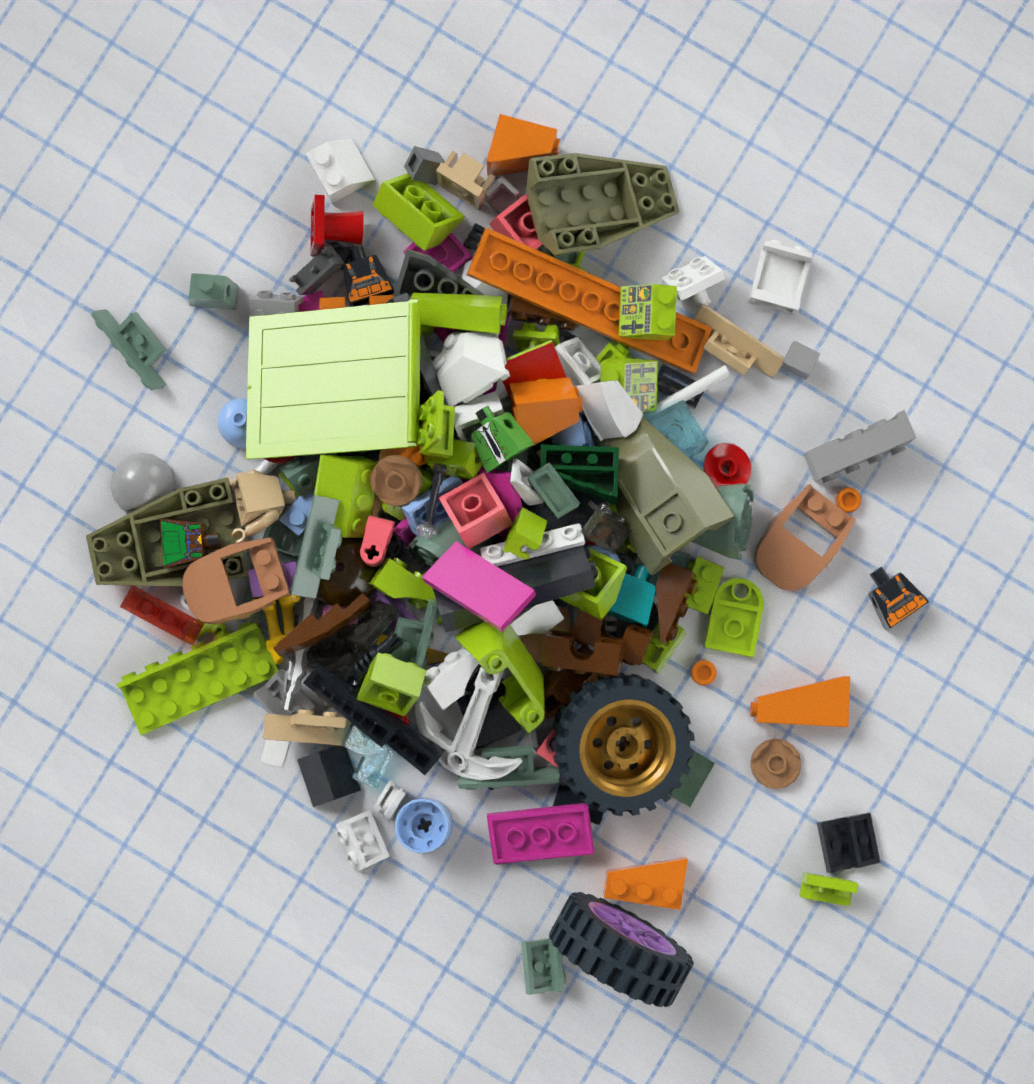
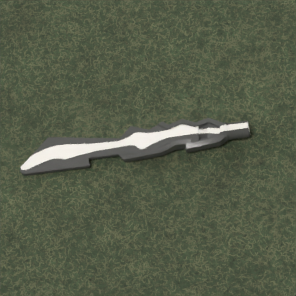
[282,596,320,711]

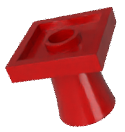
[310,194,364,256]

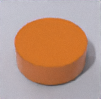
[835,487,861,513]
[691,660,717,685]

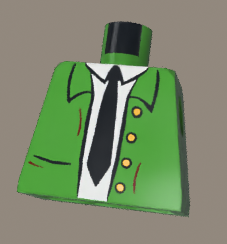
[471,406,534,473]

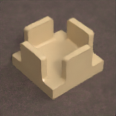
[436,151,495,211]

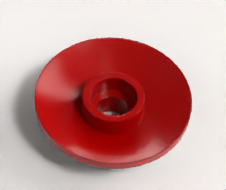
[703,443,752,486]

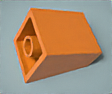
[486,114,561,176]
[509,377,583,448]

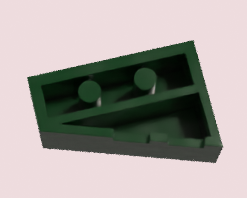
[540,445,619,505]

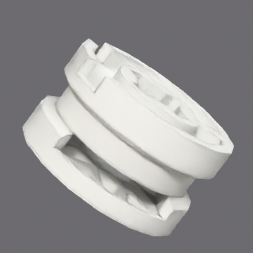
[372,780,408,821]

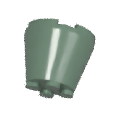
[691,483,754,560]
[408,519,495,570]

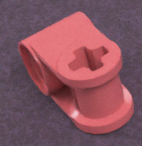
[360,515,395,567]

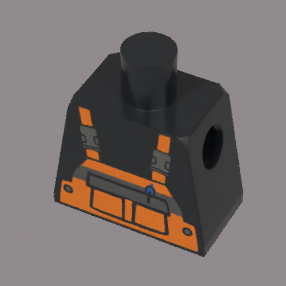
[343,246,394,307]
[868,566,929,630]

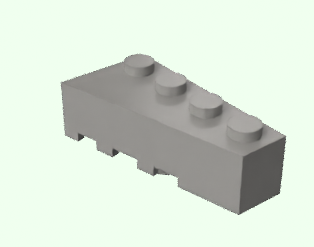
[804,410,917,483]

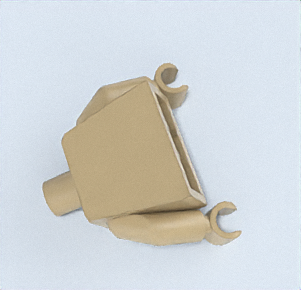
[222,470,295,543]

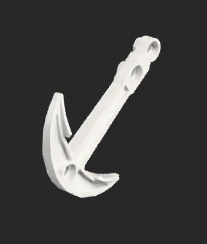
[415,667,522,781]

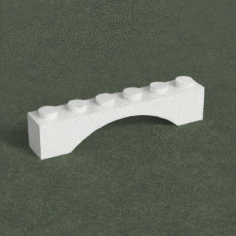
[422,600,564,710]

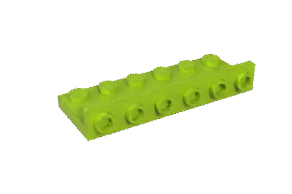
[116,621,279,735]

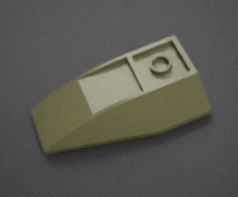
[526,153,680,255]
[594,416,735,575]
[86,477,249,587]

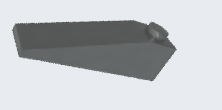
[393,249,484,299]

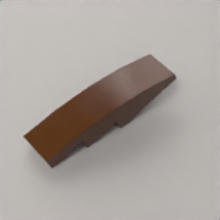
[273,593,372,657]

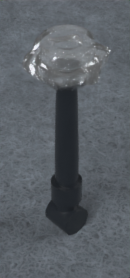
[415,463,447,539]

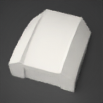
[576,380,643,441]

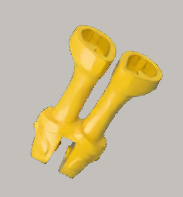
[253,595,301,665]

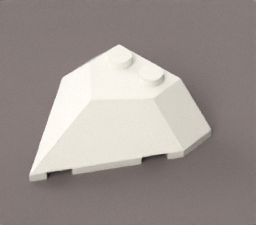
[432,330,510,407]

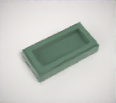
[527,462,580,518]

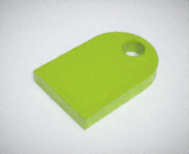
[704,578,764,658]

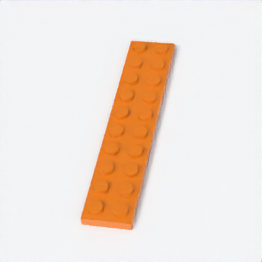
[466,228,712,375]

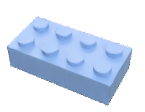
[401,476,463,537]

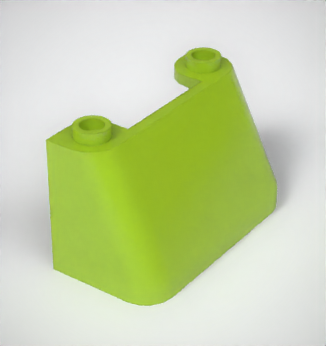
[455,621,544,733]

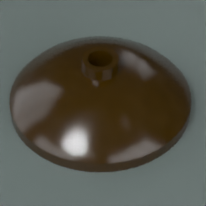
[316,537,379,607]

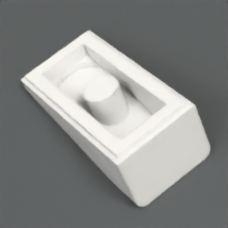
[510,458,544,506]

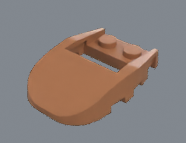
[754,484,856,592]
[183,537,292,625]

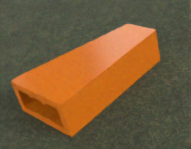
[750,676,850,727]

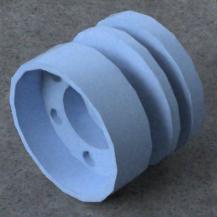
[395,798,454,853]

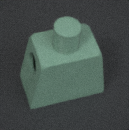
[189,273,238,310]

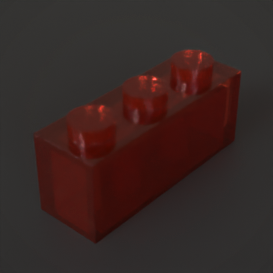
[120,585,205,646]

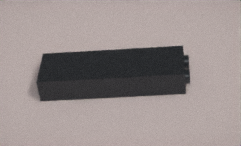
[432,543,598,633]

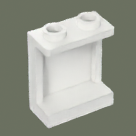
[748,240,813,315]

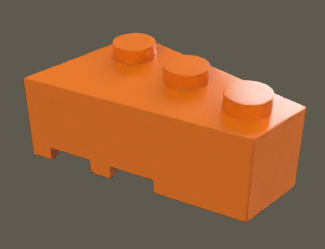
[603,857,688,910]

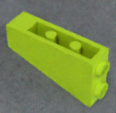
[410,293,507,333]

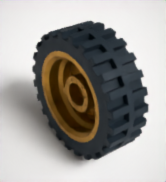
[551,672,695,816]

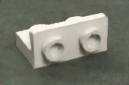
[336,810,390,871]

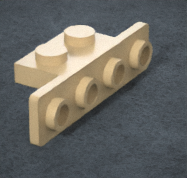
[693,304,785,377]
[263,710,364,747]

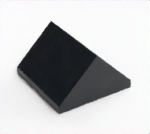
[297,745,361,807]

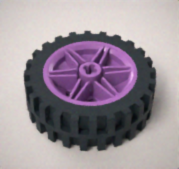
[549,892,694,1007]

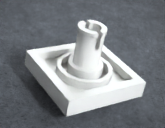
[662,256,725,308]

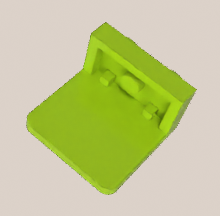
[417,390,455,458]

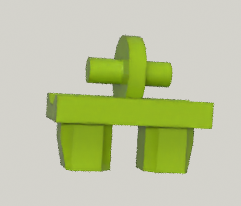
[513,323,560,352]

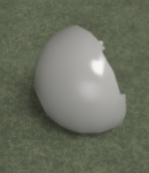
[110,453,176,511]

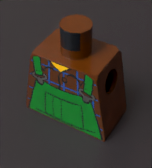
[160,519,221,568]

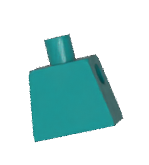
[608,565,656,629]

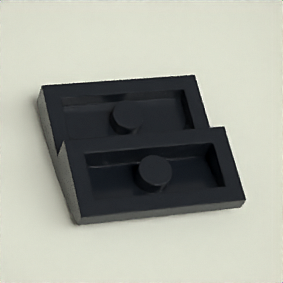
[457,683,523,749]
[816,812,881,873]

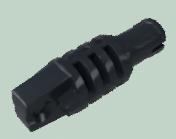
[343,632,403,688]

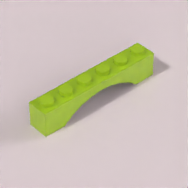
[369,557,468,630]

